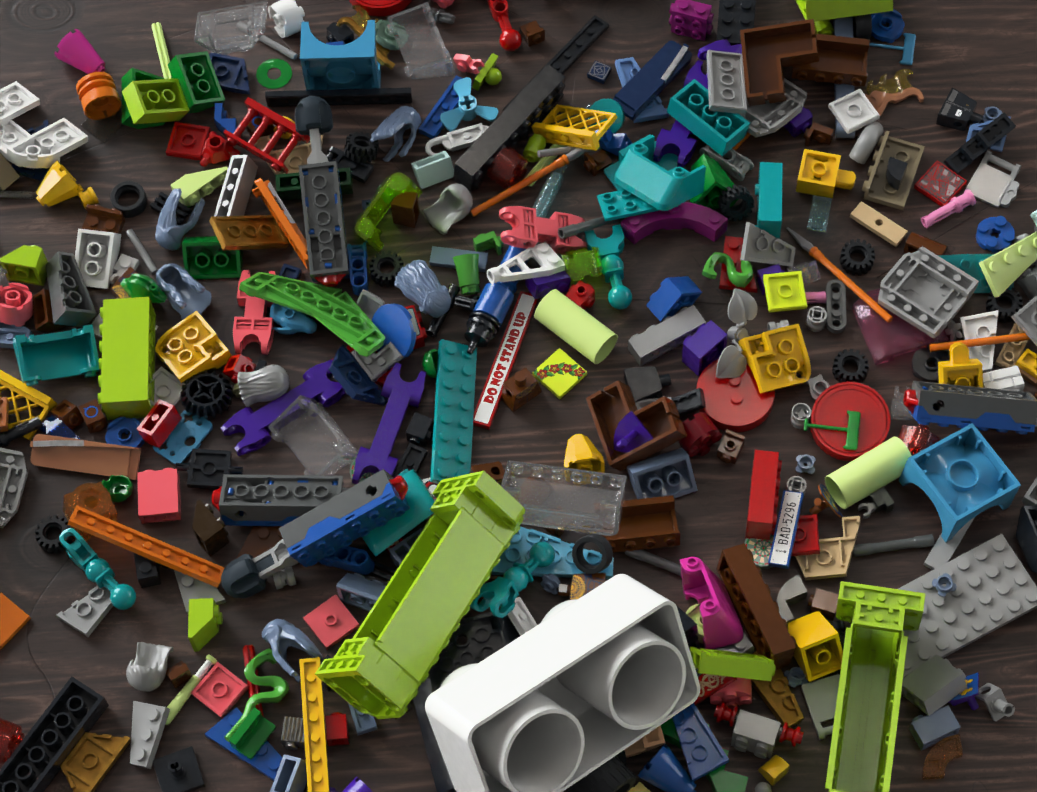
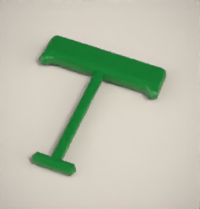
[804,410,861,450]

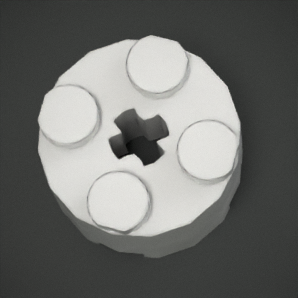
[268,0,305,38]

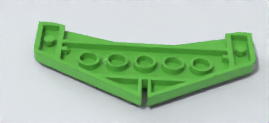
[239,272,385,357]

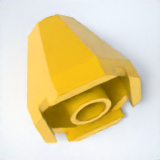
[36,160,83,207]
[564,434,605,485]

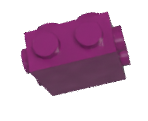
[669,0,714,41]

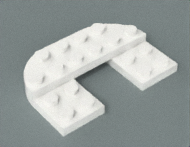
[0,81,88,168]

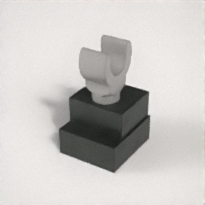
[858,487,894,519]

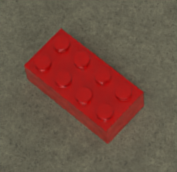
[745,450,782,540]

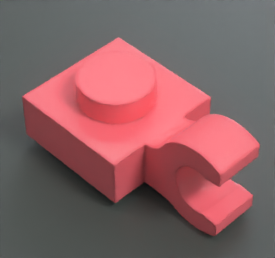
[453,54,485,74]

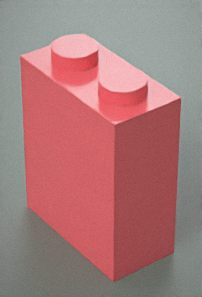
[137,468,181,524]

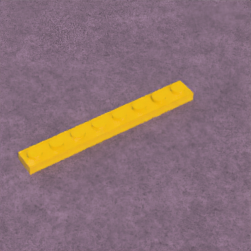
[299,657,330,792]

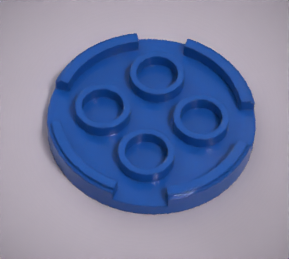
[372,303,416,360]

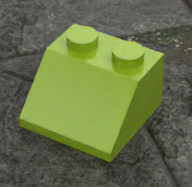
[0,245,48,286]
[188,598,223,652]

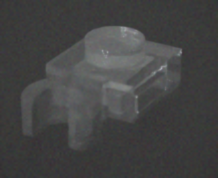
[891,386,912,420]

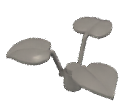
[716,289,778,378]

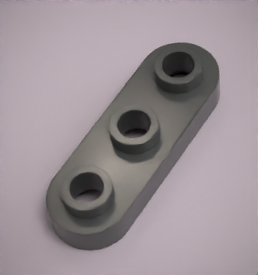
[826,279,846,334]

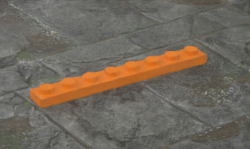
[67,505,224,588]

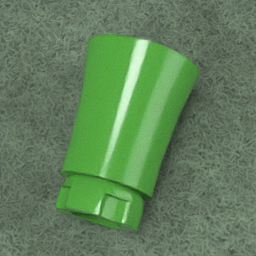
[453,254,480,295]

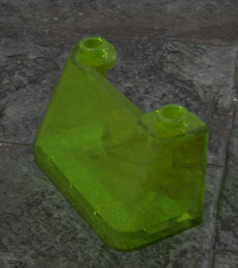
[352,172,422,252]

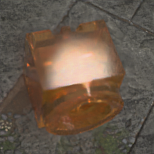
[63,481,118,541]

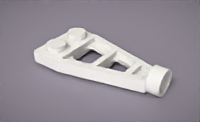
[487,242,566,284]

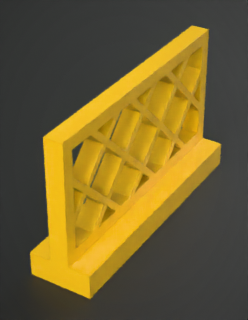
[532,104,618,151]
[0,370,57,441]

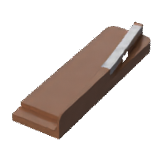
[30,434,141,480]

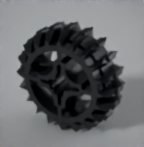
[180,370,233,420]

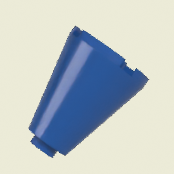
[637,744,697,792]

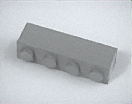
[214,155,258,216]
[628,305,706,367]

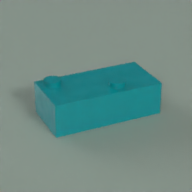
[667,79,750,156]
[755,162,783,239]

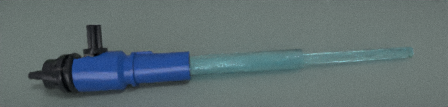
[455,103,593,354]

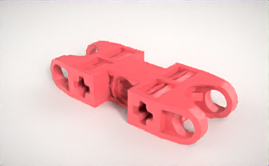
[499,206,588,255]
[233,270,276,355]

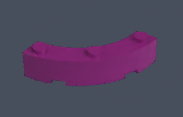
[621,202,728,245]

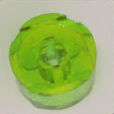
[561,246,603,281]

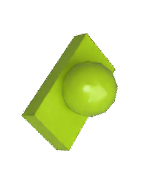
[472,53,502,91]

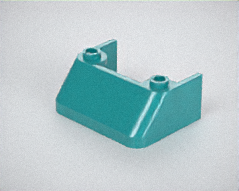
[615,135,706,211]

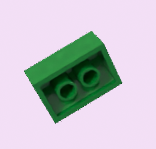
[168,51,225,114]
[122,68,165,129]
[182,236,243,279]

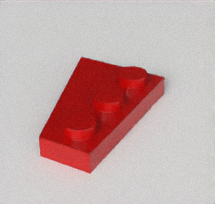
[719,236,757,293]

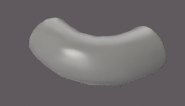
[849,121,884,164]

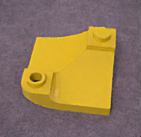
[155,310,231,383]
[738,324,811,394]

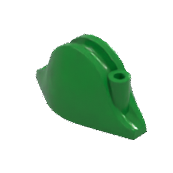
[120,274,167,303]

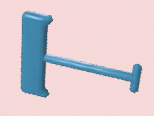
[869,33,916,65]

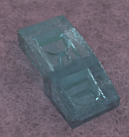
[807,195,832,233]

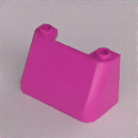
[680,557,743,649]

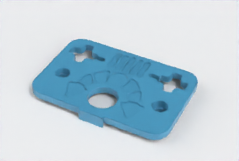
[153,410,213,465]

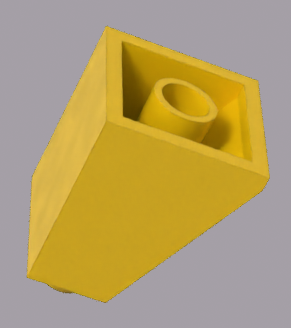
[787,610,843,682]

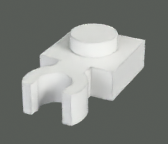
[110,254,140,284]

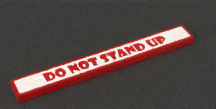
[473,291,539,430]

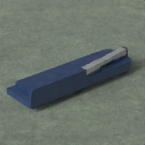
[613,41,692,121]

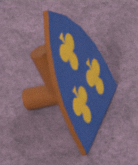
[809,483,843,519]

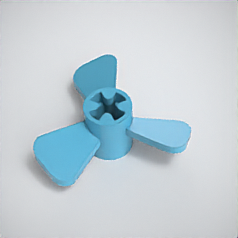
[440,77,499,132]

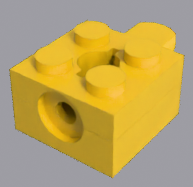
[796,149,856,198]
[938,342,983,387]

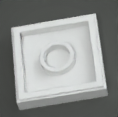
[828,89,880,134]
[150,366,186,406]

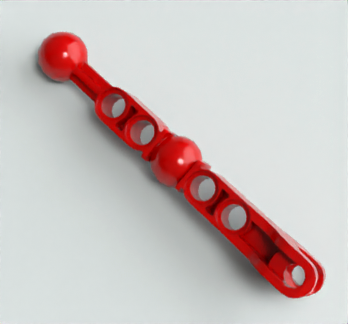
[488,0,522,51]

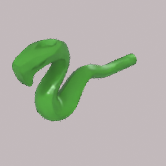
[702,252,753,287]
[224,648,290,742]

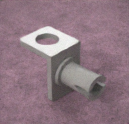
[974,683,1015,721]

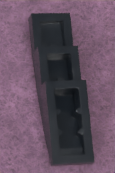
[944,113,1016,174]

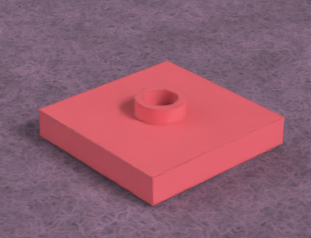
[303,594,360,650]
[191,662,249,719]

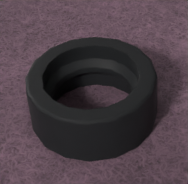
[110,181,147,218]
[572,534,613,574]

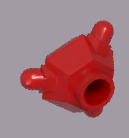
[200,131,240,167]

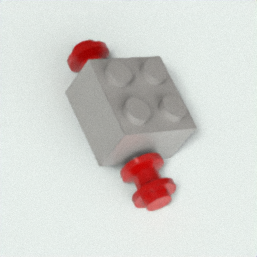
[714,702,804,759]

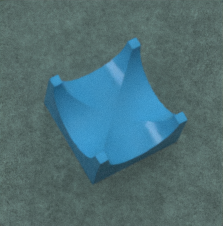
[300,20,381,90]
[898,423,1021,542]

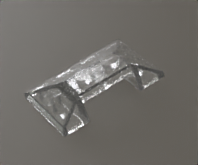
[194,1,268,55]

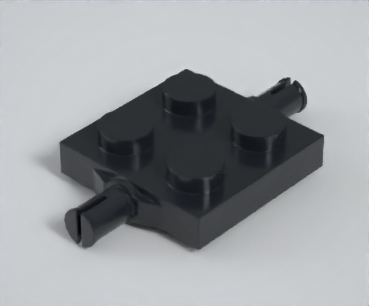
[175,449,243,489]

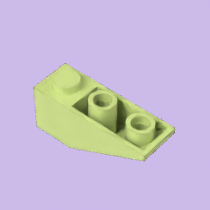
[171,166,228,207]

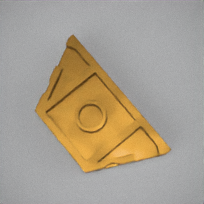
[60,732,131,792]

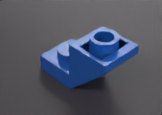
[214,103,239,136]
[595,122,633,156]

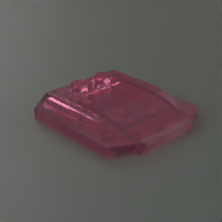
[852,288,949,365]

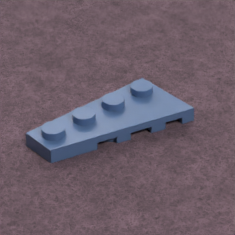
[615,57,669,123]

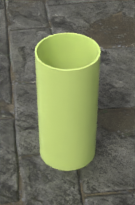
[534,289,618,364]
[825,436,912,509]

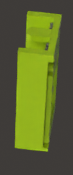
[690,647,776,681]

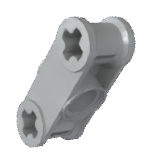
[699,145,754,181]

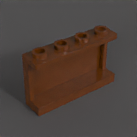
[792,34,870,86]
[594,495,680,554]

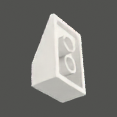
[75,228,122,289]

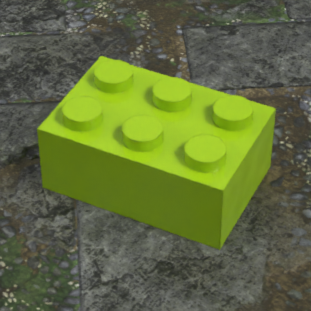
[122,78,190,124]

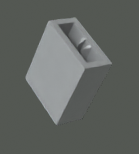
[902,654,967,716]

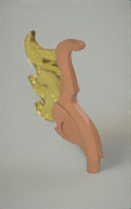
[865,69,924,116]

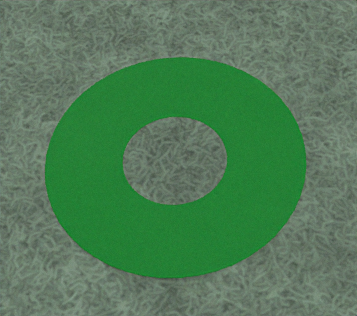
[256,59,292,89]

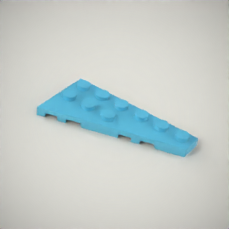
[492,526,614,579]

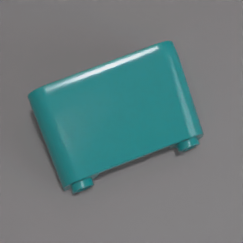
[13,324,100,386]
[362,469,436,557]

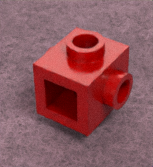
[565,280,595,310]
[223,354,256,384]

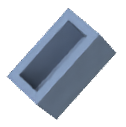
[909,706,961,751]
[270,754,307,792]

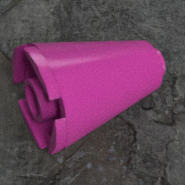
[54,29,105,74]

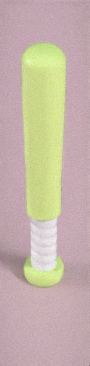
[165,654,217,725]

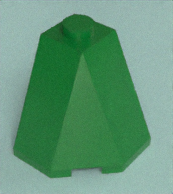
[690,154,739,210]

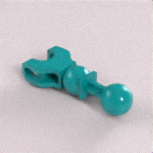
[585,224,632,309]
[59,528,136,610]
[470,542,555,618]

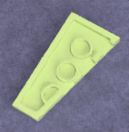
[979,232,1037,298]

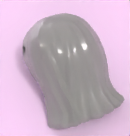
[423,183,473,235]
[237,364,290,407]
[126,642,173,692]

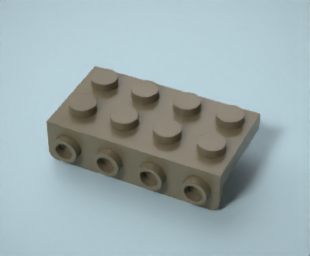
[862,131,925,210]

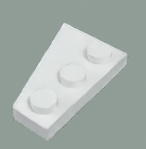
[960,310,999,372]

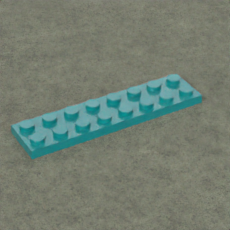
[430,339,477,484]

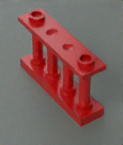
[223,97,310,174]

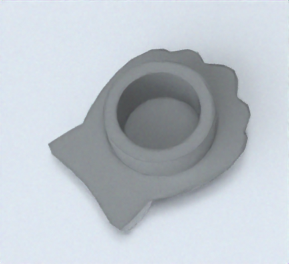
[807,374,830,399]

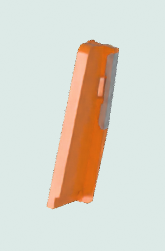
[252,178,310,272]

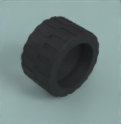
[567,756,636,792]

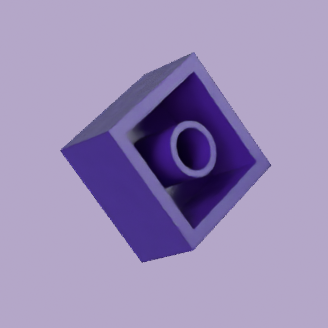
[682,320,727,376]

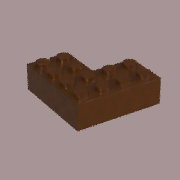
[740,19,819,106]
[586,380,687,471]

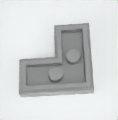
[351,342,404,382]

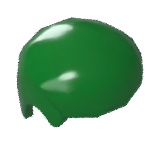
[422,349,438,378]
[101,475,133,503]

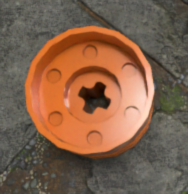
[76,72,121,120]

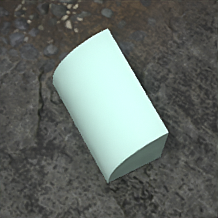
[411,151,454,189]

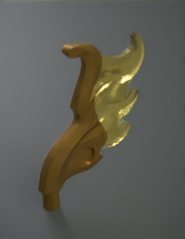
[336,5,395,70]

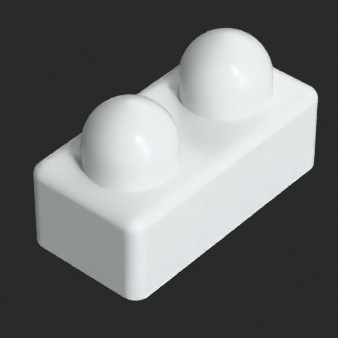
[425,574,700,792]

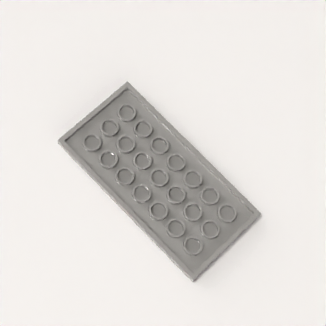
[898,534,1037,678]

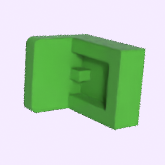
[473,231,503,255]

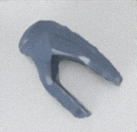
[370,106,421,162]
[155,188,205,251]
[394,260,451,318]
[156,263,212,320]
[262,619,324,683]

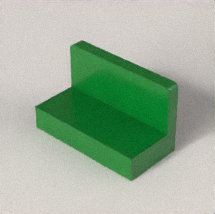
[229,707,276,760]

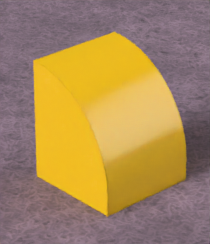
[758,755,790,786]

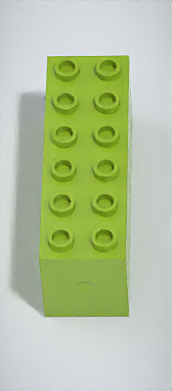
[98,297,156,420]

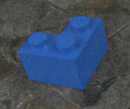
[646,276,702,321]

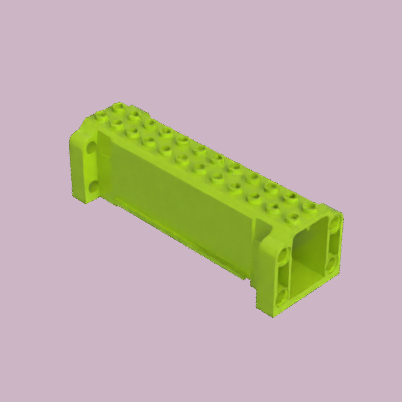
[315,471,526,719]
[825,581,926,792]

